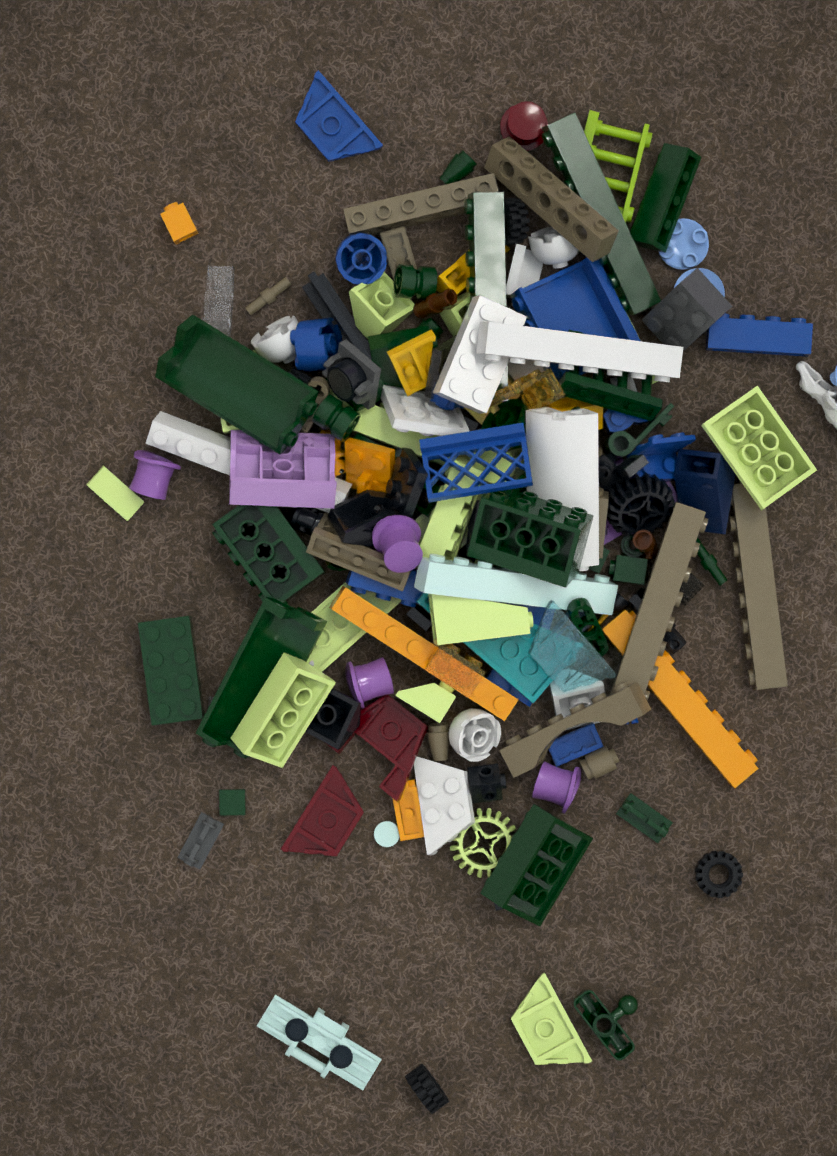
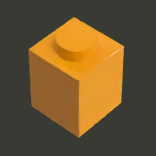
[160,202,199,245]

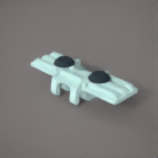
[257,994,382,1090]

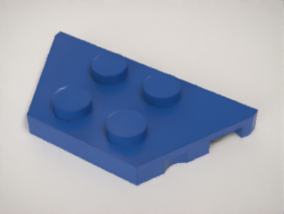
[295,70,383,162]

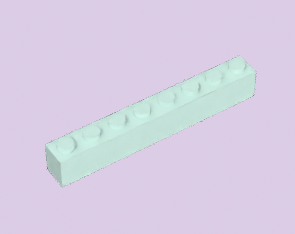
[414,554,618,615]

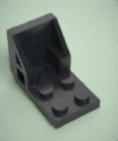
[328,448,428,547]

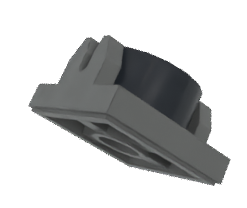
[322,339,381,410]

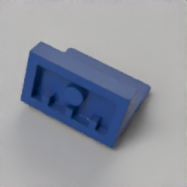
[627,432,696,482]

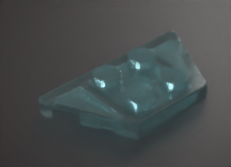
[528,600,617,692]

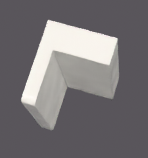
[506,244,543,299]

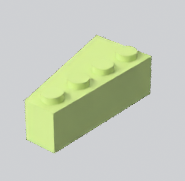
[420,456,486,560]

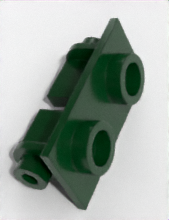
[616,793,673,843]

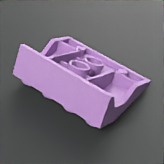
[229,430,337,509]

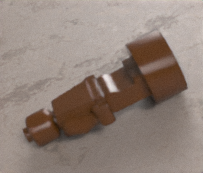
[633,530,659,560]

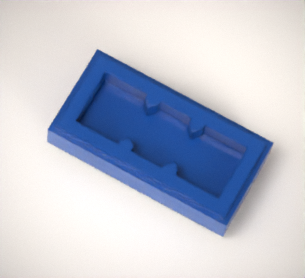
[549,723,604,767]

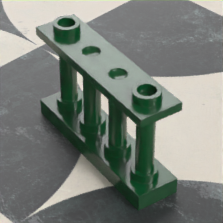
[555,329,663,421]

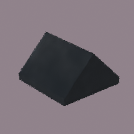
[305,688,361,750]

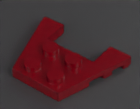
[324,695,428,802]

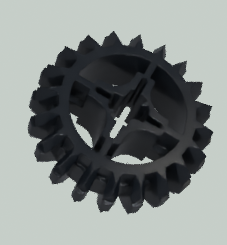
[607,472,675,537]

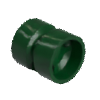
[394,264,437,300]
[312,394,361,442]

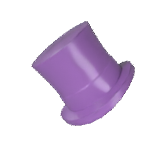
[129,450,181,500]
[372,515,423,573]
[345,657,394,709]
[532,761,581,814]

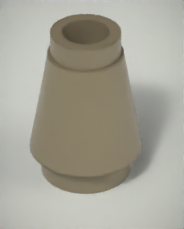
[426,722,450,761]

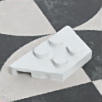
[414,757,475,855]

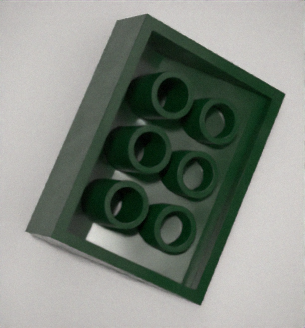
[480,804,593,926]

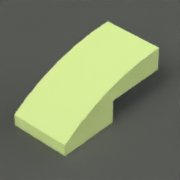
[86,465,144,521]

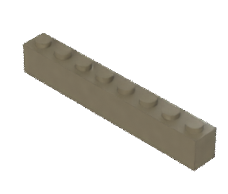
[729,483,788,690]
[610,502,708,701]

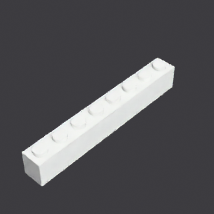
[476,321,683,382]
[146,411,352,513]

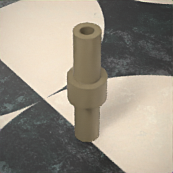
[245,277,292,316]

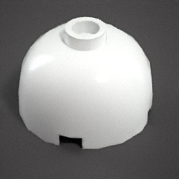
[528,226,579,269]
[251,316,299,364]
[448,708,501,762]

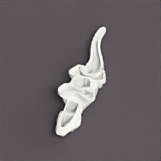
[796,361,837,429]

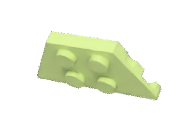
[511,972,592,1065]

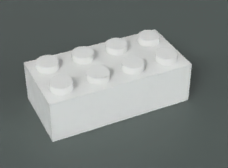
[433,295,527,414]

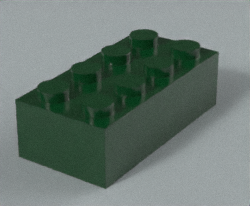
[138,616,205,725]

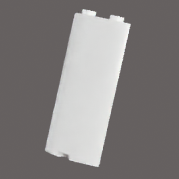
[526,407,599,571]

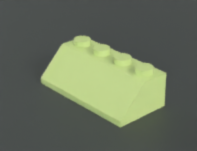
[231,653,336,768]

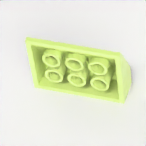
[701,386,817,510]

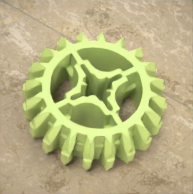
[450,808,516,878]

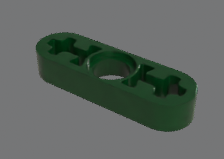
[567,598,609,659]

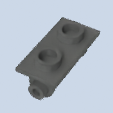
[178,812,224,869]

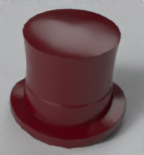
[500,101,548,151]

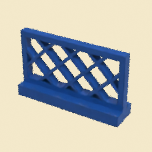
[419,423,533,503]

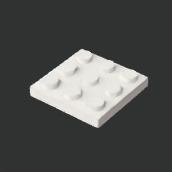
[381,385,470,437]

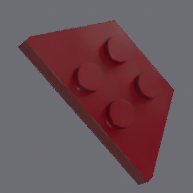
[280,765,364,856]

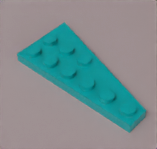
[416,593,584,703]

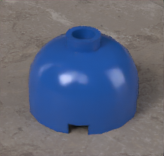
[335,232,387,284]

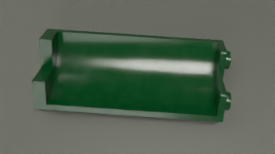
[155,315,319,454]
[196,597,327,759]

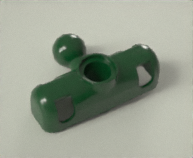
[573,989,638,1060]

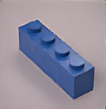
[706,313,813,357]

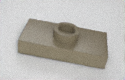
[379,225,417,280]

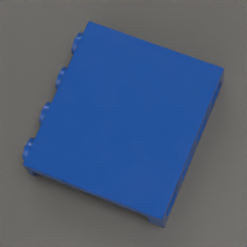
[510,257,640,385]

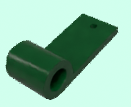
[604,403,674,459]

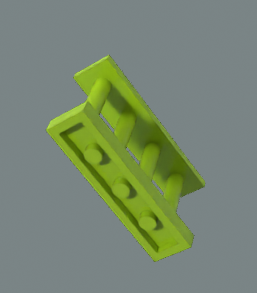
[584,110,653,223]

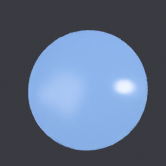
[658,218,709,270]

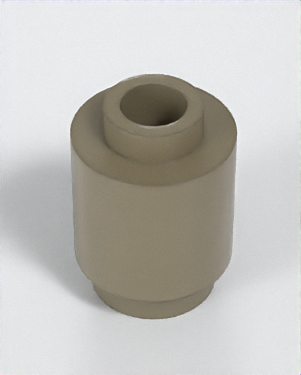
[580,746,620,780]

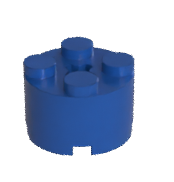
[290,318,343,372]

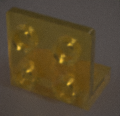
[490,368,566,409]
[424,644,486,698]

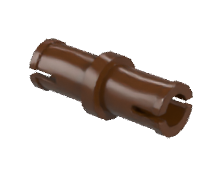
[413,289,457,318]

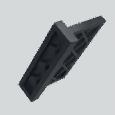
[302,272,372,360]

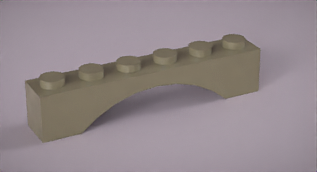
[499,681,651,778]

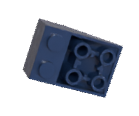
[674,449,736,535]

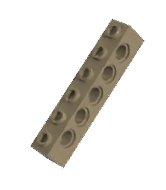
[484,136,619,262]
[343,173,499,236]

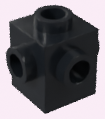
[467,763,506,804]

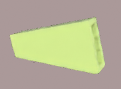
[428,594,533,645]

